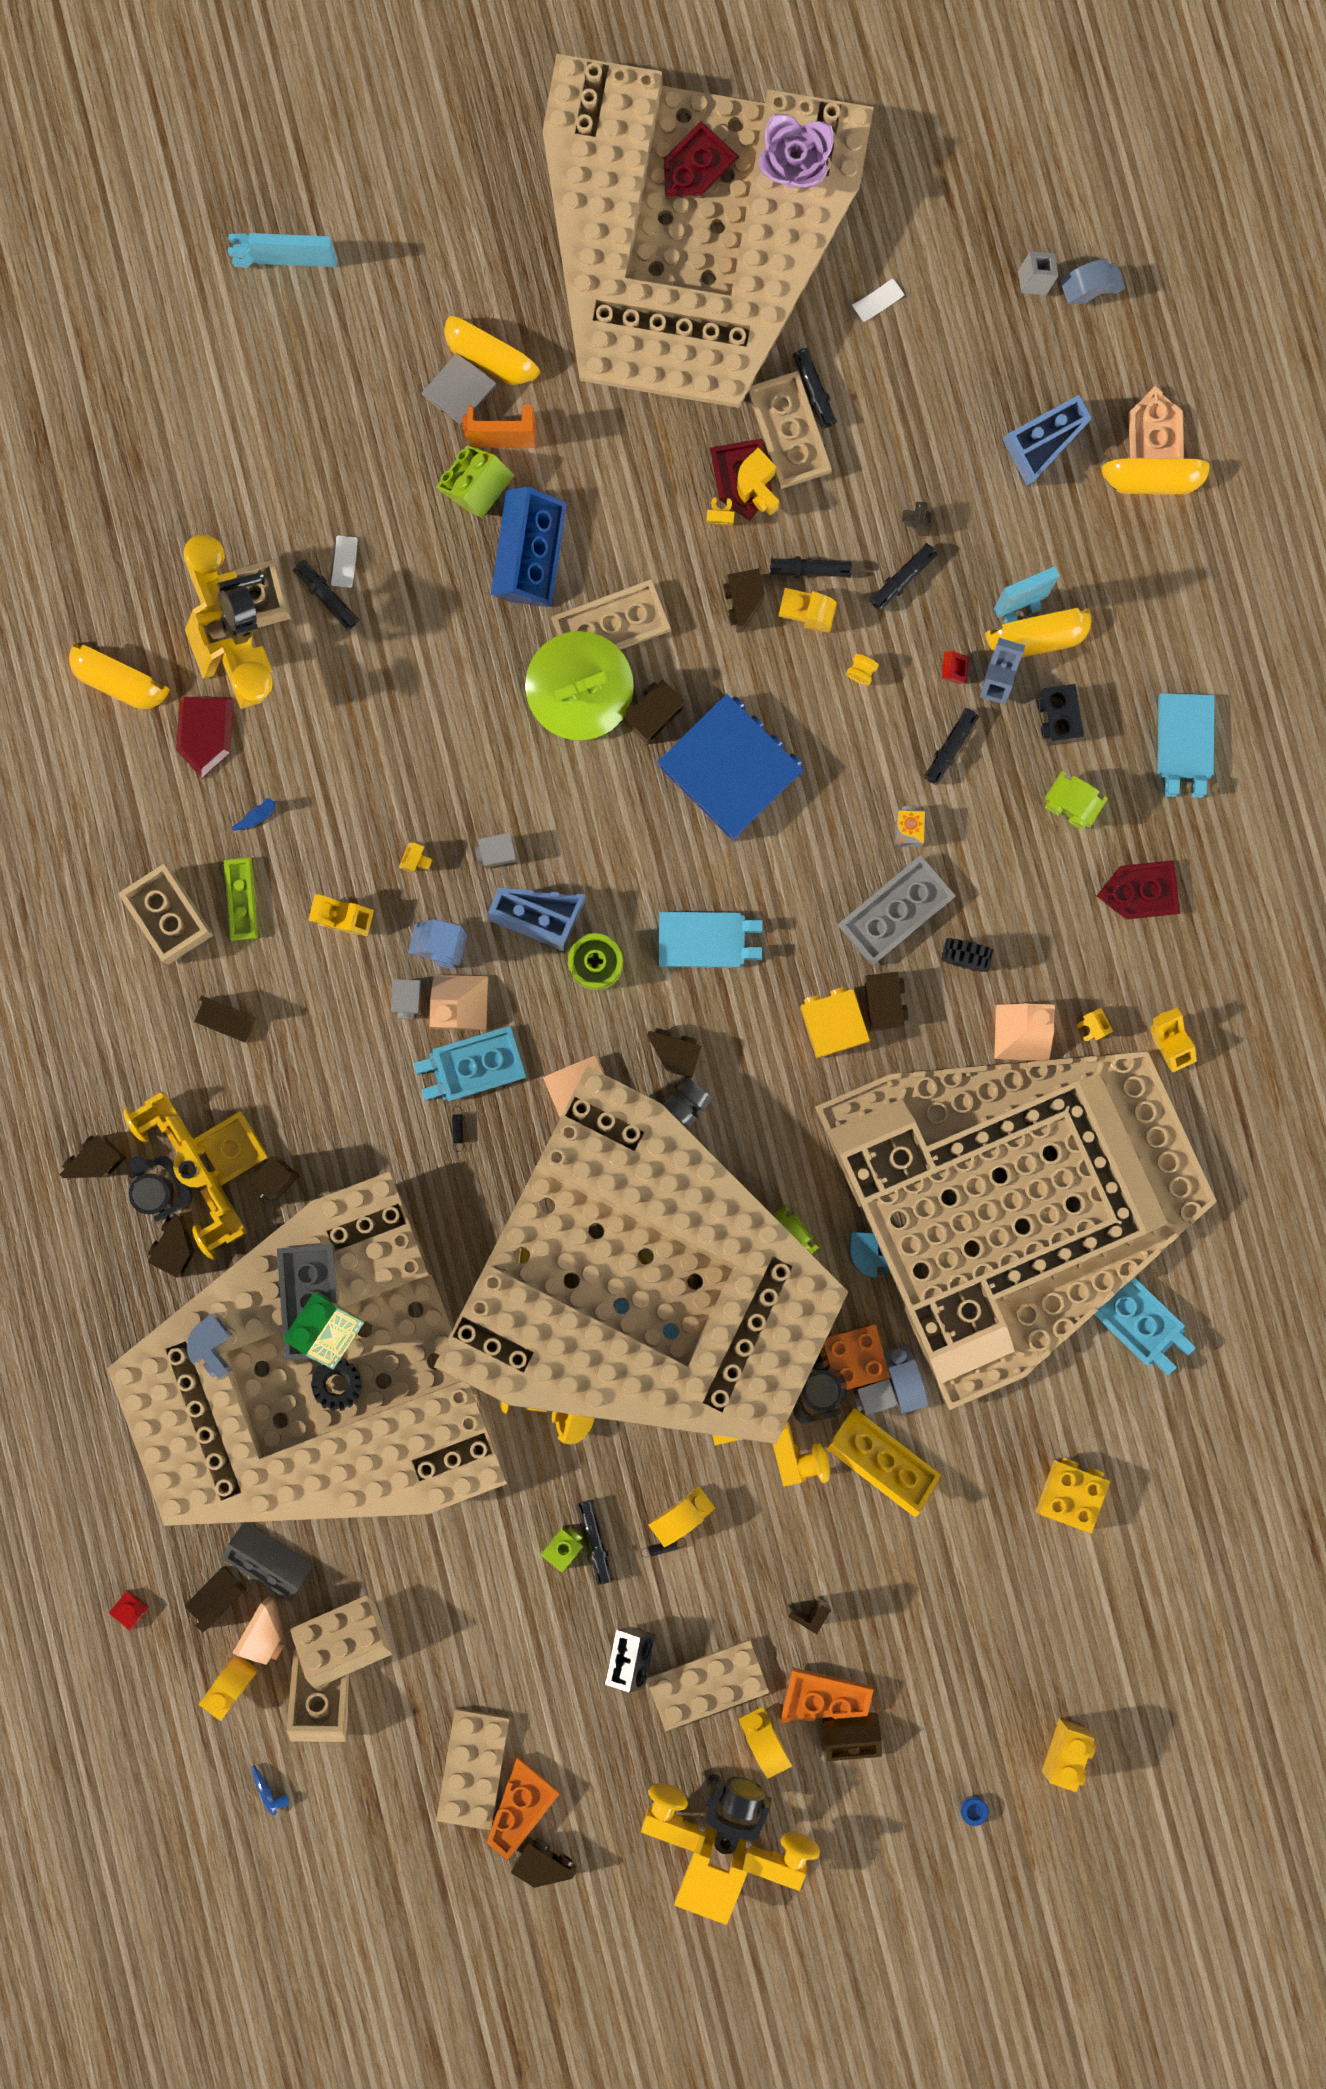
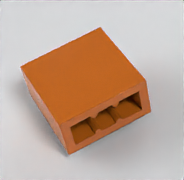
[820,1323,890,1390]

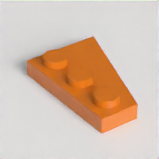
[780,1667,874,1723]
[486,1756,561,1861]

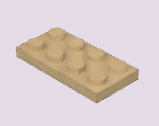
[748,371,832,489]
[551,579,671,650]
[647,1639,769,1732]
[436,1708,510,1830]

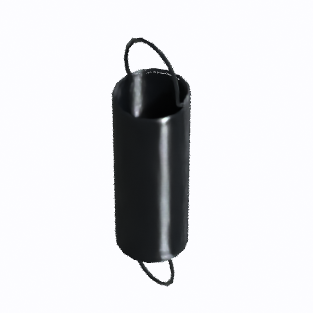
[452,1106,464,1152]
[641,1538,686,1557]

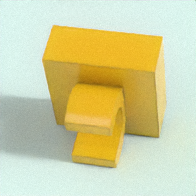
[707,497,734,526]
[399,842,432,872]
[1077,1008,1113,1041]

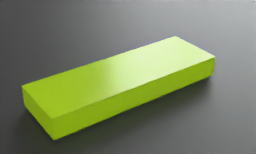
[224,857,258,941]

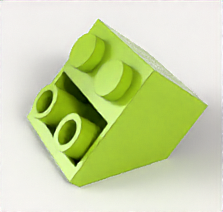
[436,445,515,518]

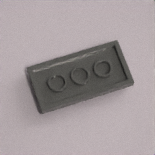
[277,1244,338,1360]

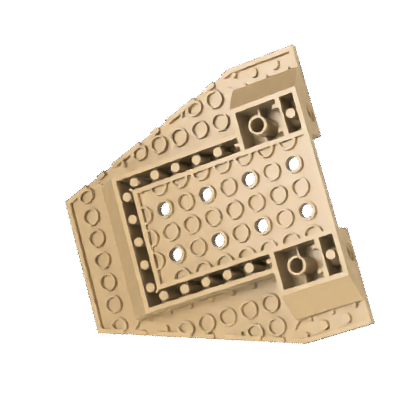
[543,54,874,408]
[815,1051,1217,1410]
[434,1066,848,1444]
[107,1171,507,1526]

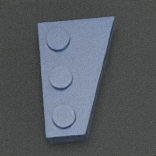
[1002,395,1092,486]
[488,888,585,951]
[408,919,468,969]

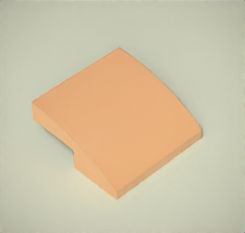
[543,1055,605,1118]

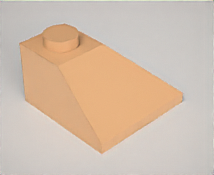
[430,975,488,1031]
[994,1004,1055,1061]
[233,1595,284,1665]

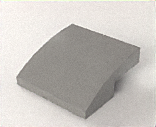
[421,354,496,426]

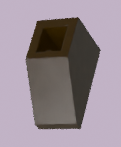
[723,568,764,633]
[647,1028,701,1079]
[59,1134,127,1179]
[148,1214,195,1278]
[510,1837,577,1888]

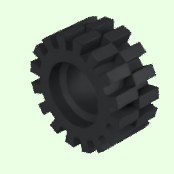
[941,938,994,972]
[311,1359,362,1411]

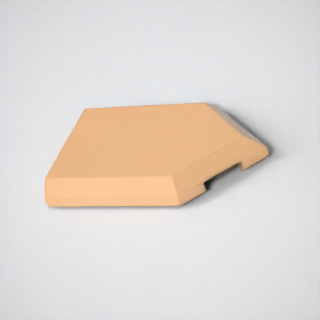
[1129,385,1184,459]

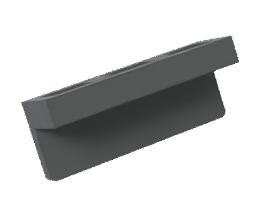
[222,1522,313,1602]

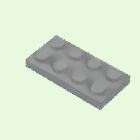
[837,855,955,966]

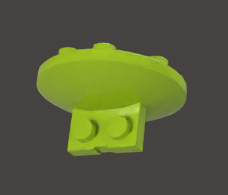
[525,631,634,740]

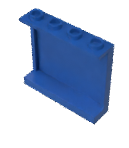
[658,694,803,842]

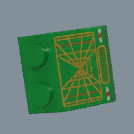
[282,1291,365,1369]

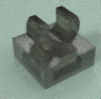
[902,502,933,536]

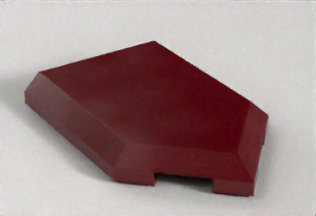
[664,121,740,197]
[710,438,772,521]
[176,697,234,779]
[1096,860,1180,920]

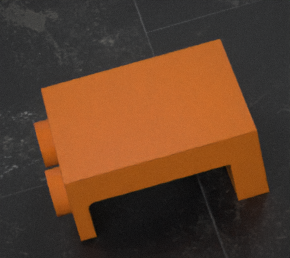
[462,405,536,448]

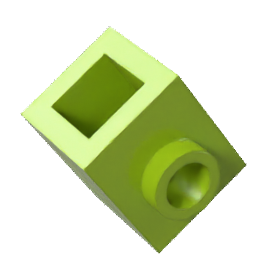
[541,1526,584,1573]

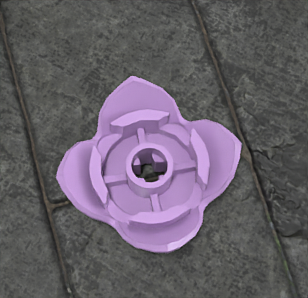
[759,114,833,188]

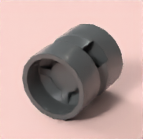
[663,1076,713,1128]

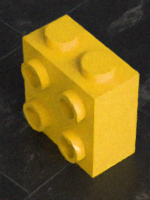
[800,986,870,1059]
[1036,1457,1110,1534]
[1042,1718,1096,1793]

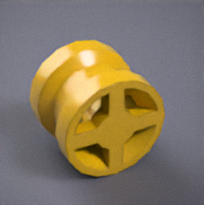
[846,654,879,686]

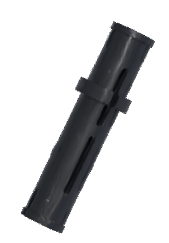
[792,348,837,429]
[869,543,938,611]
[770,556,852,578]
[293,560,360,631]
[923,708,979,785]
[576,1499,614,1585]

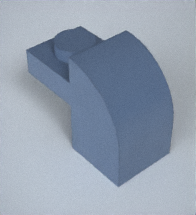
[1060,259,1125,304]
[980,638,1025,705]
[187,1313,233,1379]
[883,1345,928,1414]

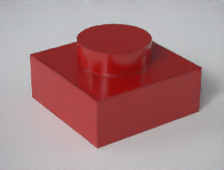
[942,651,970,684]
[109,1590,149,1631]

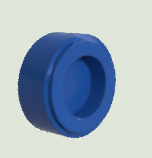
[960,1796,989,1826]

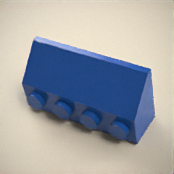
[491,486,567,607]

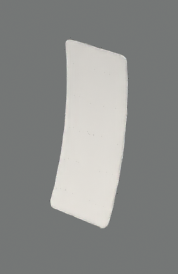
[852,279,904,322]
[331,536,358,588]

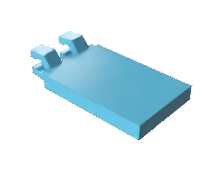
[228,233,337,268]
[994,566,1059,624]
[1157,693,1214,798]
[659,912,762,968]
[413,1026,526,1102]
[1094,1277,1196,1375]

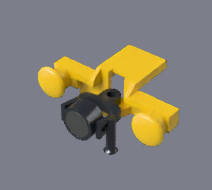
[641,1774,820,1925]

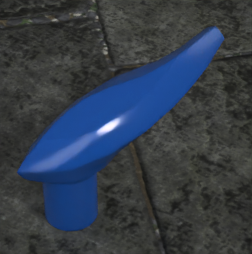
[231,798,277,831]
[251,1765,289,1815]

